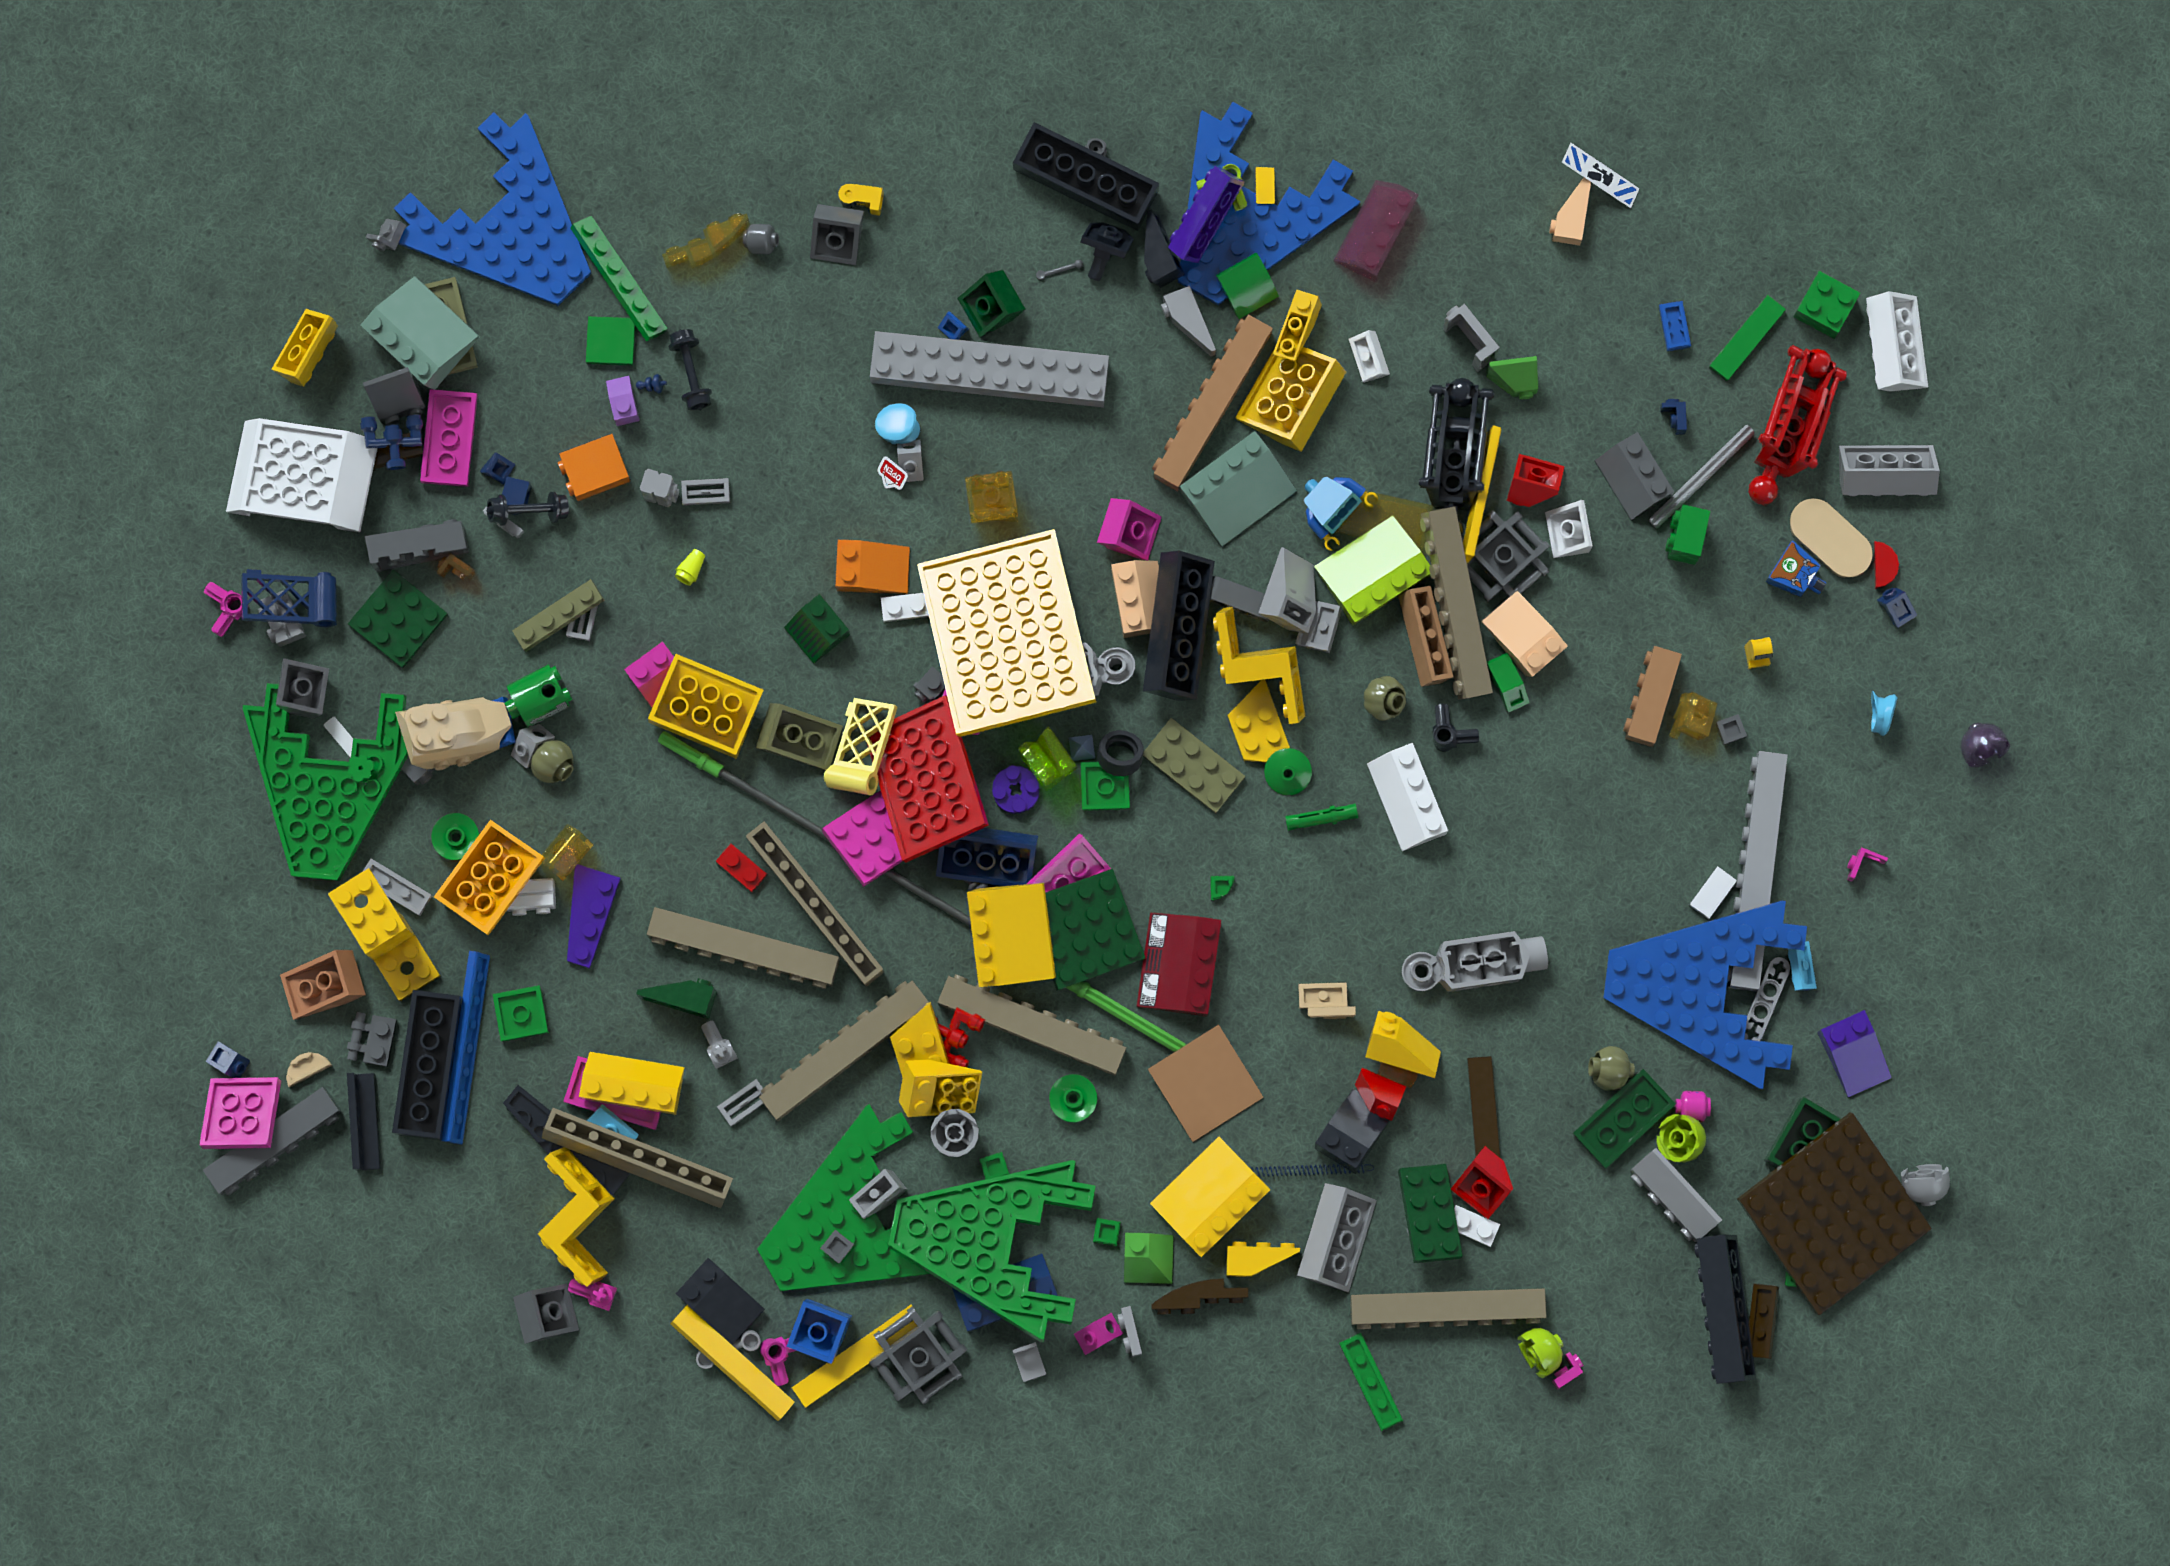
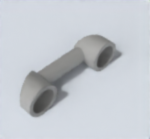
[696,1330,761,1369]

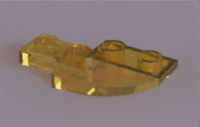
[662,213,750,269]

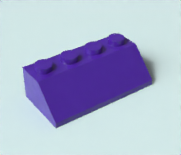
[1168,166,1245,263]

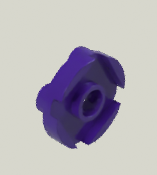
[992,766,1039,814]

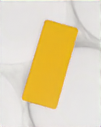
[1256,167,1275,204]

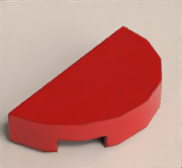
[1874,541,1899,589]

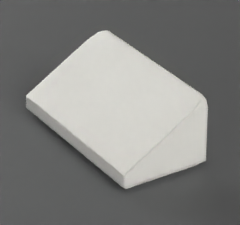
[1349,330,1390,383]

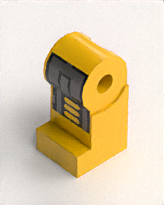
[838,184,884,216]
[1744,637,1773,669]

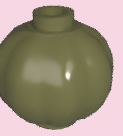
[1364,676,1406,721]
[531,740,574,783]
[1588,1046,1635,1091]

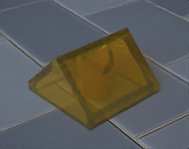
[541,824,593,881]

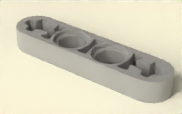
[1745,957,1790,1041]

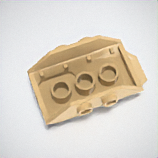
[395,697,511,770]

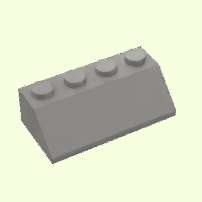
[1839,445,1940,496]
[1630,1148,1722,1242]
[1297,1183,1377,1292]

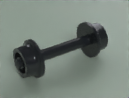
[668,329,712,411]
[486,492,569,526]

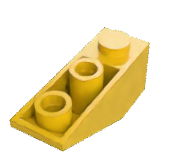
[1273,290,1322,362]
[1226,1242,1300,1277]

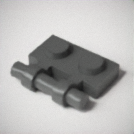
[347,1012,397,1067]

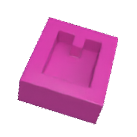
[1552,1352,1584,1389]

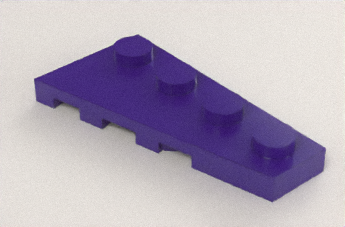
[567,863,621,969]

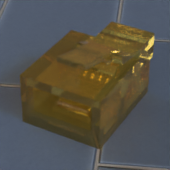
[1669,692,1718,740]

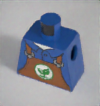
[1766,541,1826,597]

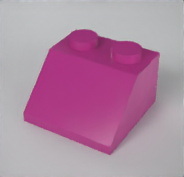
[1097,498,1162,561]
[624,642,674,708]

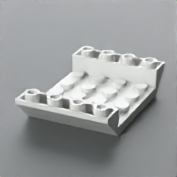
[226,418,377,532]

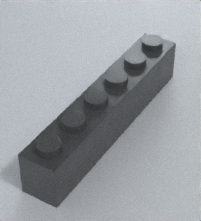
[203,1087,342,1196]

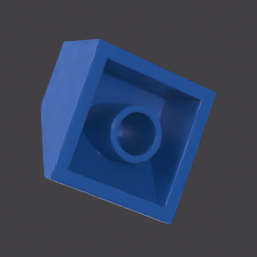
[786,1299,852,1364]

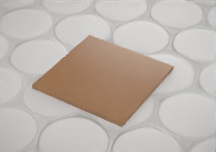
[1148,1025,1263,1142]

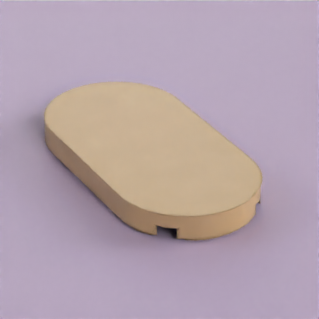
[1790,499,1872,578]

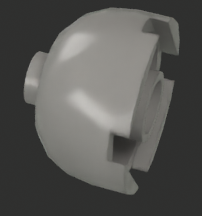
[931,1109,979,1157]
[1901,1164,1950,1206]

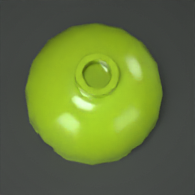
[1657,1114,1706,1163]
[1518,1328,1563,1378]

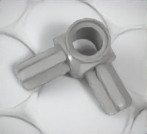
[701,1021,738,1069]

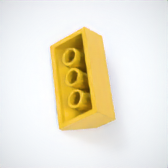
[579,1052,685,1115]

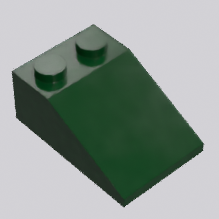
[636,978,717,1019]

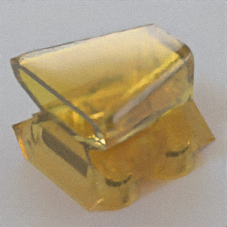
[965,471,1018,523]

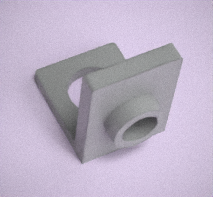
[897,439,923,482]
[511,724,555,768]
[1013,1342,1046,1382]

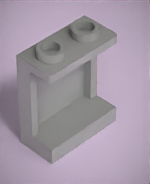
[1443,304,1500,372]

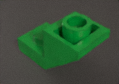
[1487,653,1530,713]

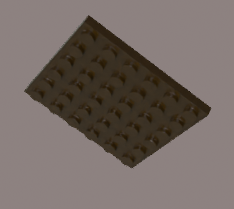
[1737,1112,1932,1315]

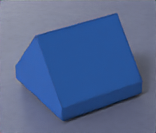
[938,311,969,340]

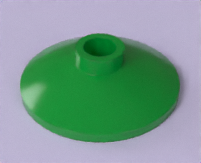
[1264,748,1312,795]
[431,813,479,860]
[1049,1074,1097,1122]

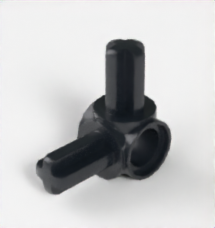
[1433,704,1479,752]

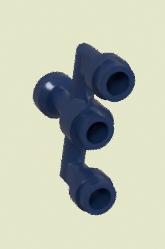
[360,415,423,470]

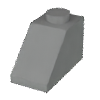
[849,1169,908,1219]

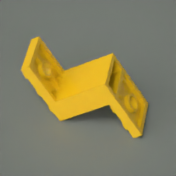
[1213,607,1305,724]
[328,868,441,1001]
[538,1147,614,1287]

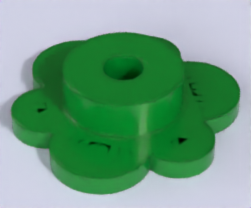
[348,755,375,782]

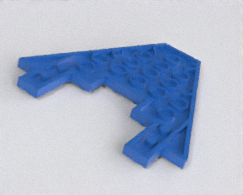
[1178,102,1360,305]
[394,112,592,306]
[1604,900,1807,1089]

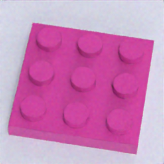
[822,791,902,887]
[200,1077,281,1149]

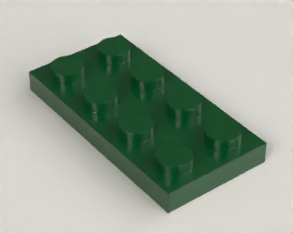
[1572,1069,1676,1169]
[1398,1164,1463,1263]

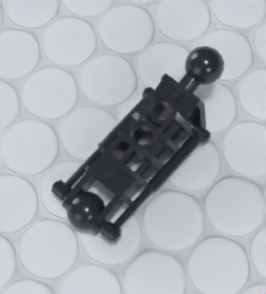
[1419,378,1494,538]

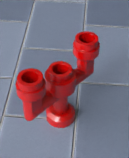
[935,1007,986,1068]

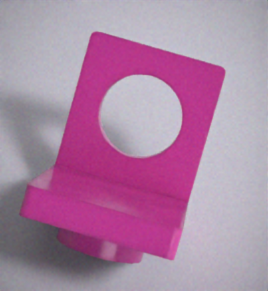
[1847,847,1888,881]
[1074,1313,1123,1355]

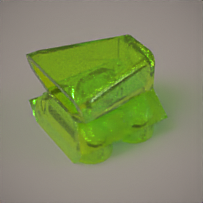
[1018,726,1077,792]

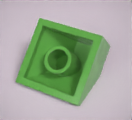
[1486,356,1538,400]
[1124,1233,1173,1284]

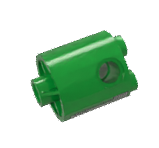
[504,664,573,728]

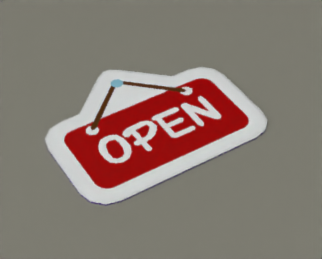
[877,457,908,490]

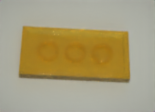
[1334,491,1433,552]

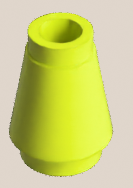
[675,549,705,586]

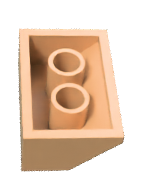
[1111,560,1159,638]

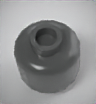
[743,224,779,255]

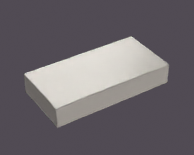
[1689,866,1737,919]

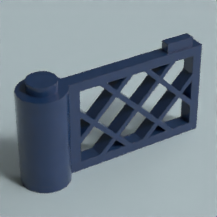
[241,569,337,627]

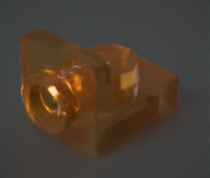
[437,553,476,580]
[1378,1062,1418,1088]

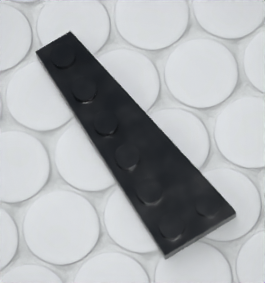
[503,1085,630,1197]

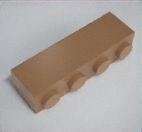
[1398,586,1453,687]
[1623,646,1682,747]

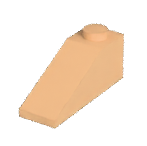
[1549,178,1591,246]

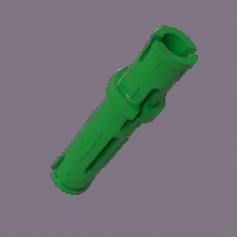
[1285,803,1358,831]

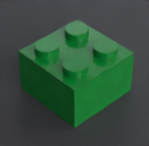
[1793,271,1860,339]
[1665,504,1710,565]

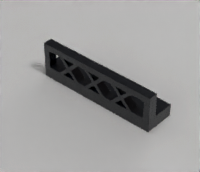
[347,1073,381,1171]

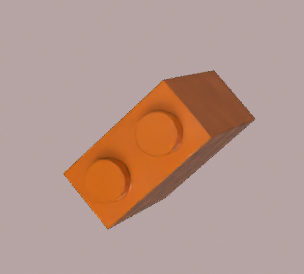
[558,434,630,501]

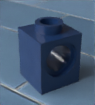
[502,477,532,515]

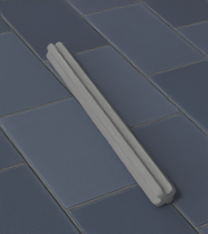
[1649,425,1755,528]

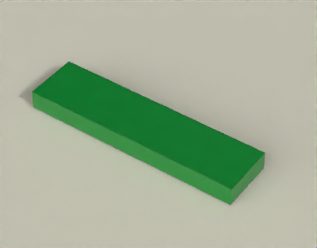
[1709,295,1786,381]
[1339,1333,1403,1431]

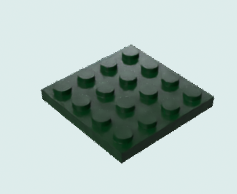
[1045,869,1145,991]

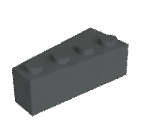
[365,519,469,572]

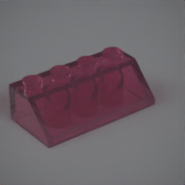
[1333,180,1419,282]

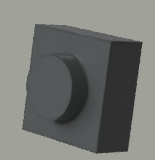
[1715,714,1747,745]
[820,1230,854,1264]

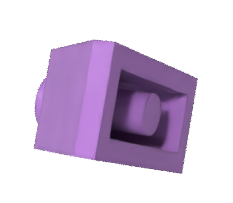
[606,376,640,426]

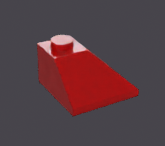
[1506,454,1565,507]
[1451,1146,1513,1219]

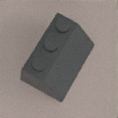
[1595,432,1674,520]

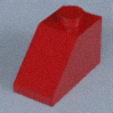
[1355,1068,1406,1121]

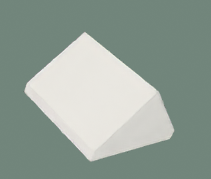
[1545,500,1592,558]

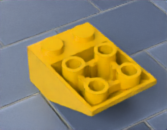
[899,1060,982,1117]

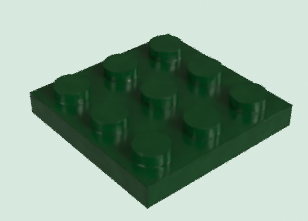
[348,570,448,669]

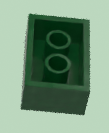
[1764,1097,1840,1168]

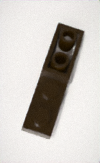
[1151,1278,1248,1315]

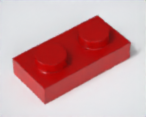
[716,844,767,892]

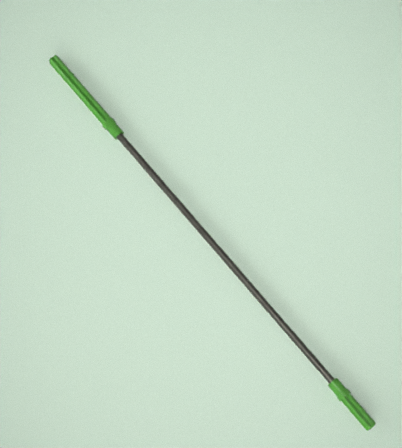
[658,731,1186,1052]

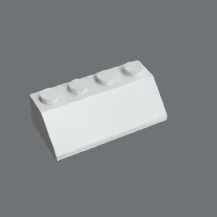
[1866,291,1928,391]
[1367,743,1448,851]

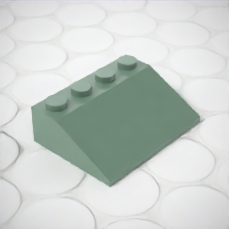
[361,276,480,390]
[1179,431,1297,547]

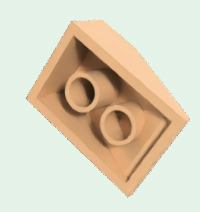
[1481,591,1568,677]

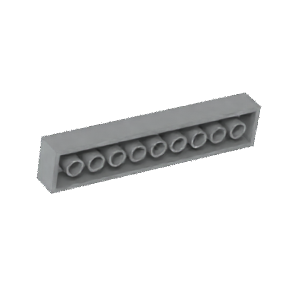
[870,331,1109,408]

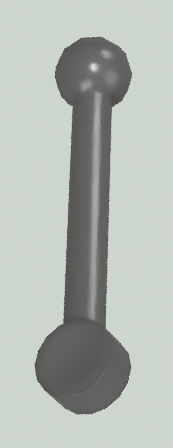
[1036,260,1083,280]

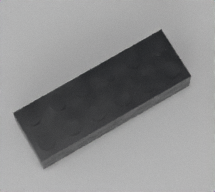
[1013,122,1159,231]
[1143,550,1215,701]
[392,990,462,1141]
[1695,1234,1757,1384]

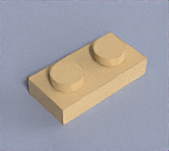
[1298,983,1347,1009]

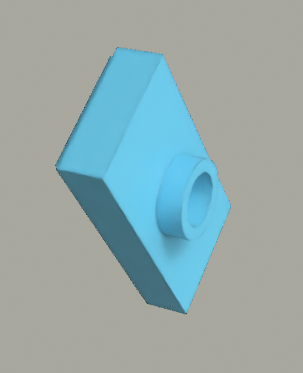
[587,1104,639,1140]

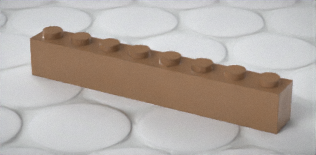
[1152,314,1273,492]

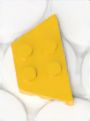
[1227,679,1290,763]
[890,1002,949,1078]

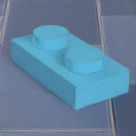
[1788,941,1817,991]

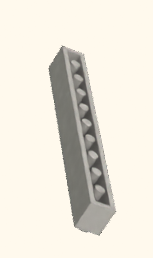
[1727,751,1788,992]

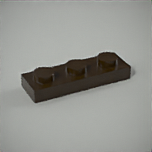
[1749,1283,1779,1359]

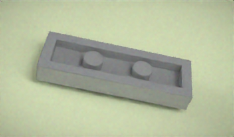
[363,859,432,916]

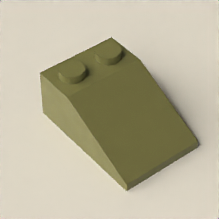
[756,703,843,770]

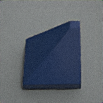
[480,452,515,485]

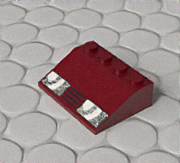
[1136,912,1221,1017]

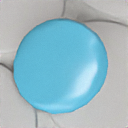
[875,403,920,444]
[1871,691,1897,736]

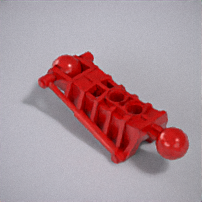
[1748,345,1847,505]

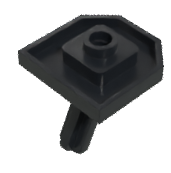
[1080,222,1134,281]

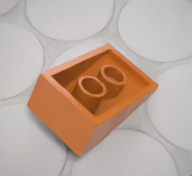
[836,540,910,594]

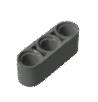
[1210,576,1269,622]

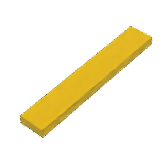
[1463,425,1502,563]
[792,1304,917,1408]
[670,1305,795,1421]

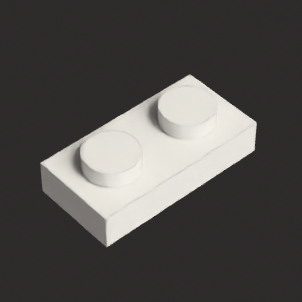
[881,593,929,622]
[1454,1205,1500,1247]

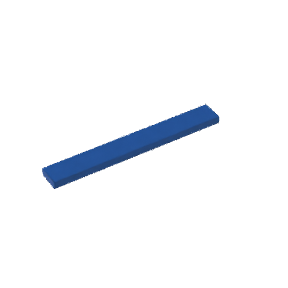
[441,951,490,1145]

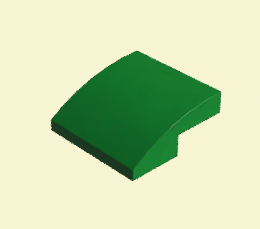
[1216,253,1279,319]

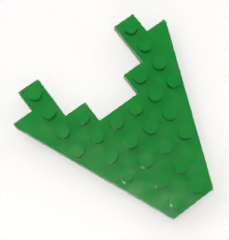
[242,683,409,881]
[757,1104,930,1291]
[889,1160,1096,1342]

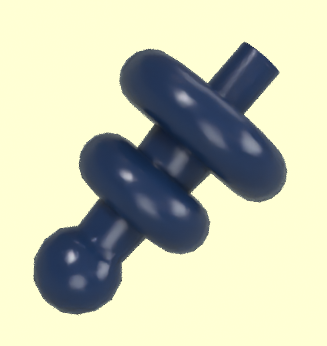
[636,374,667,394]

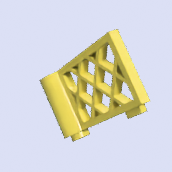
[824,698,898,795]

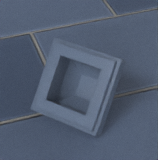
[1069,735,1095,761]

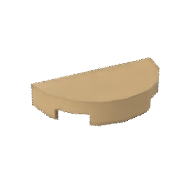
[1308,1007,1356,1019]
[286,1052,332,1088]

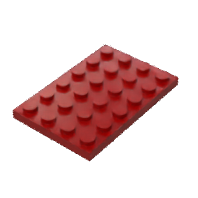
[866,695,989,862]

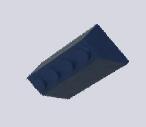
[936,828,1038,886]
[952,1254,1058,1332]

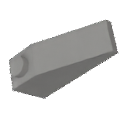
[1161,286,1216,356]

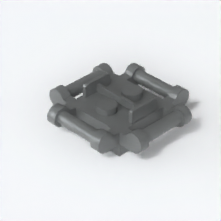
[1462,510,1550,602]
[869,1306,967,1405]

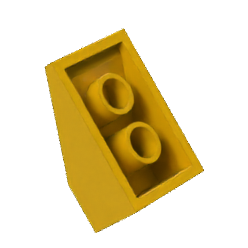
[1365,1011,1441,1078]

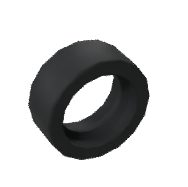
[1097,730,1144,777]

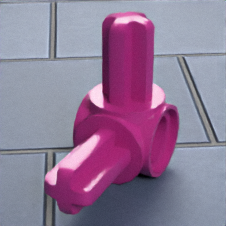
[204,582,242,637]
[568,1278,617,1311]
[760,1337,797,1386]

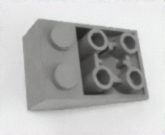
[1258,547,1316,633]

